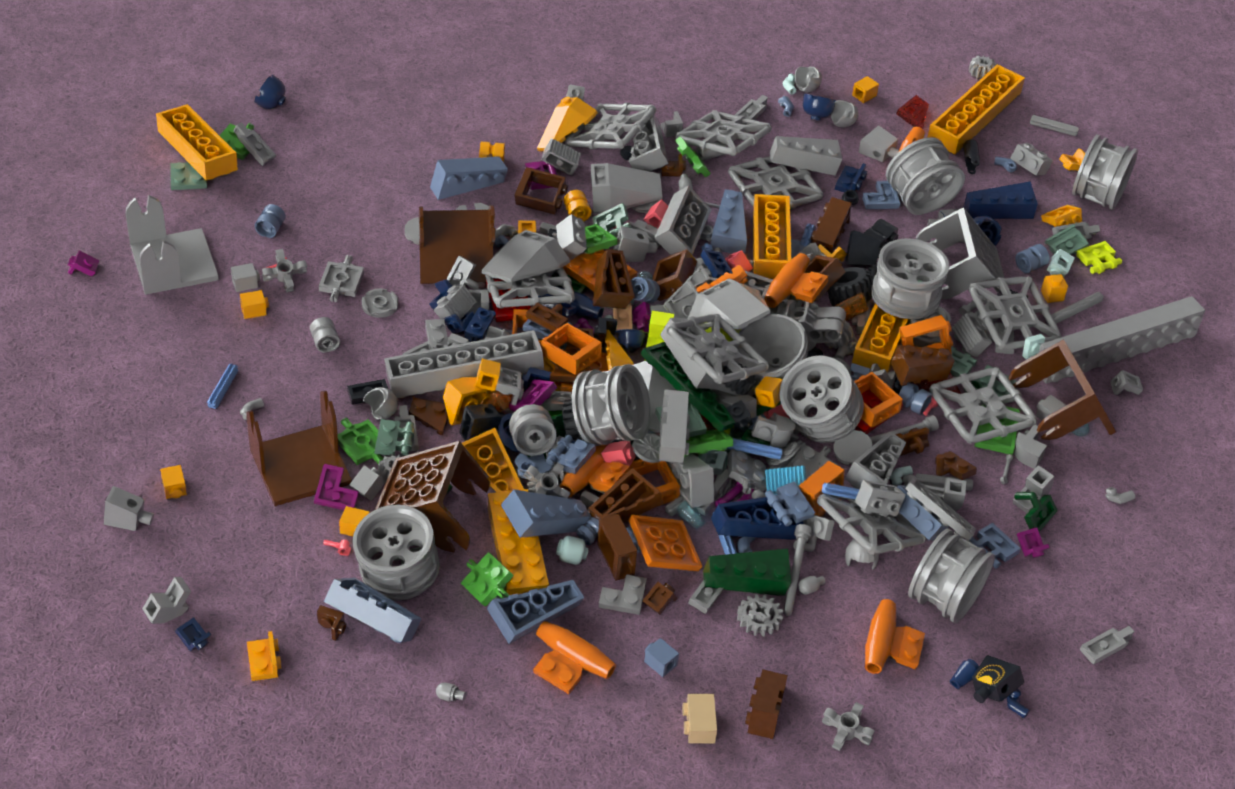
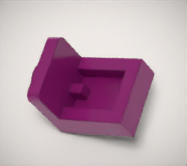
[67,250,99,276]
[1016,528,1050,558]

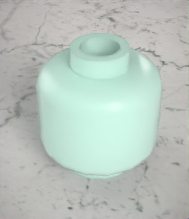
[556,536,588,565]

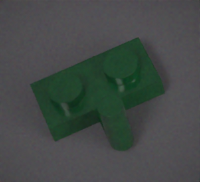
[1014,492,1058,532]

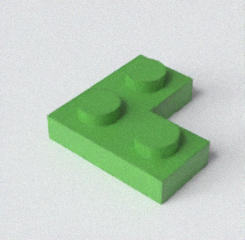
[675,136,711,177]
[585,224,617,254]

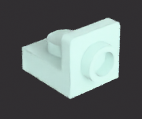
[1022,334,1045,360]

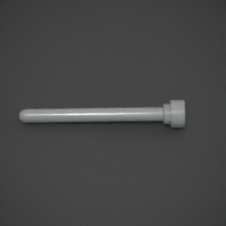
[870,415,939,444]
[784,524,812,616]

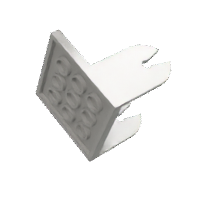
[125,195,219,295]
[916,207,1005,299]

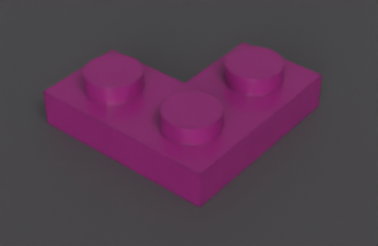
[314,464,359,510]

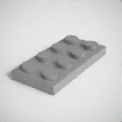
[905,477,976,541]

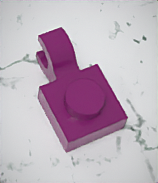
[632,301,651,335]

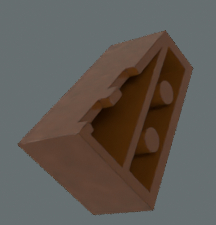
[811,197,852,254]
[593,249,635,309]
[890,345,955,386]
[589,468,663,523]
[745,669,788,739]

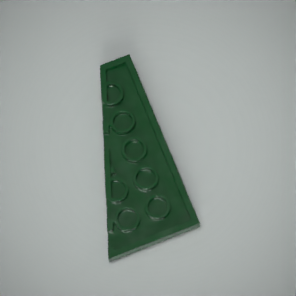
[641,342,735,432]

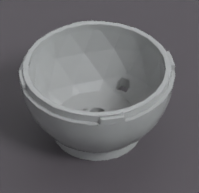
[737,314,808,383]

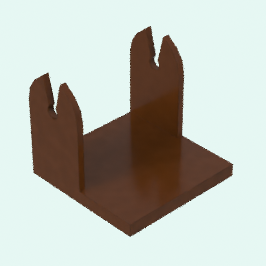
[418,205,495,284]
[1008,339,1116,440]
[247,390,352,506]
[375,441,490,553]

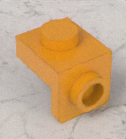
[1059,148,1085,171]
[818,244,847,262]

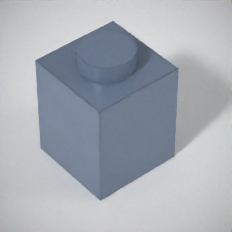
[644,638,679,677]

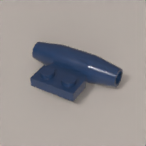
[538,286,604,320]

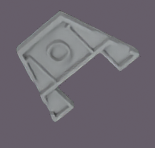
[664,265,711,330]

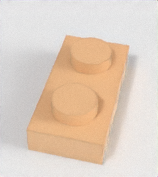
[613,303,632,331]

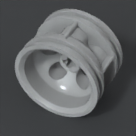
[1072,134,1138,210]
[886,137,965,215]
[871,238,949,319]
[779,356,864,443]
[572,364,651,446]
[353,505,440,601]
[908,529,995,624]

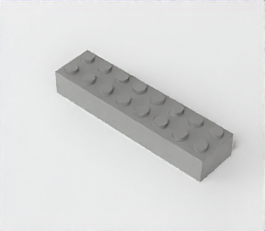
[384,330,544,398]

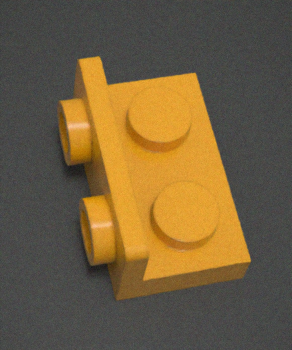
[1041,205,1083,227]
[247,631,282,681]

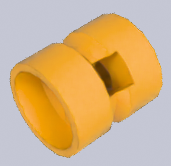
[479,141,505,163]
[563,190,592,222]

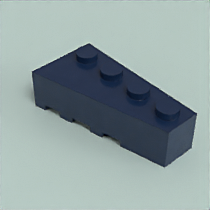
[963,181,1038,219]
[711,497,804,540]

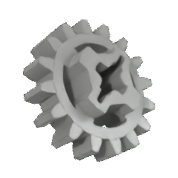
[737,594,783,637]

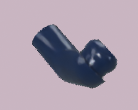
[1006,689,1030,719]

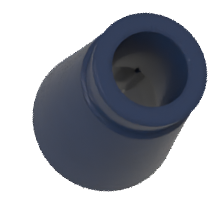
[950,659,979,689]

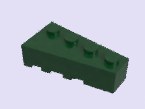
[703,548,791,596]

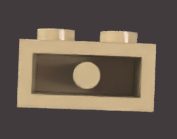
[682,694,717,743]

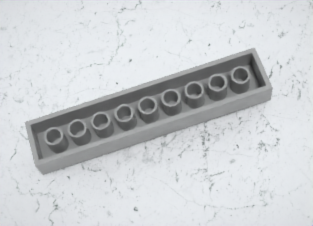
[1039,296,1205,384]

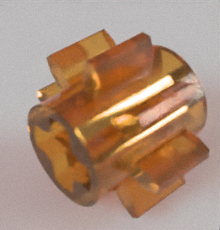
[487,391,512,412]

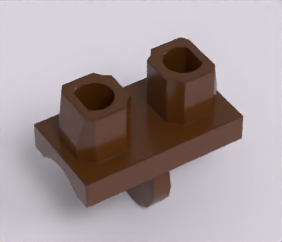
[895,427,929,456]

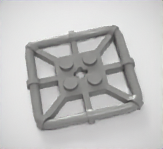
[564,103,656,150]
[676,110,772,156]
[728,156,823,210]
[485,267,575,309]
[969,276,1062,350]
[666,313,768,384]
[930,367,1037,444]
[817,487,925,555]

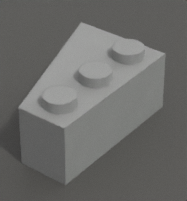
[659,390,690,463]

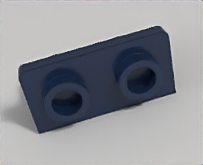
[834,163,868,192]
[701,250,733,278]
[465,307,496,342]

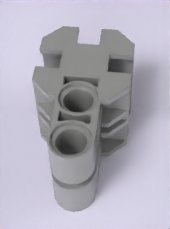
[780,300,846,351]

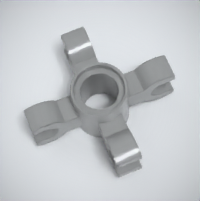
[262,249,307,293]
[523,462,570,498]
[822,702,875,751]

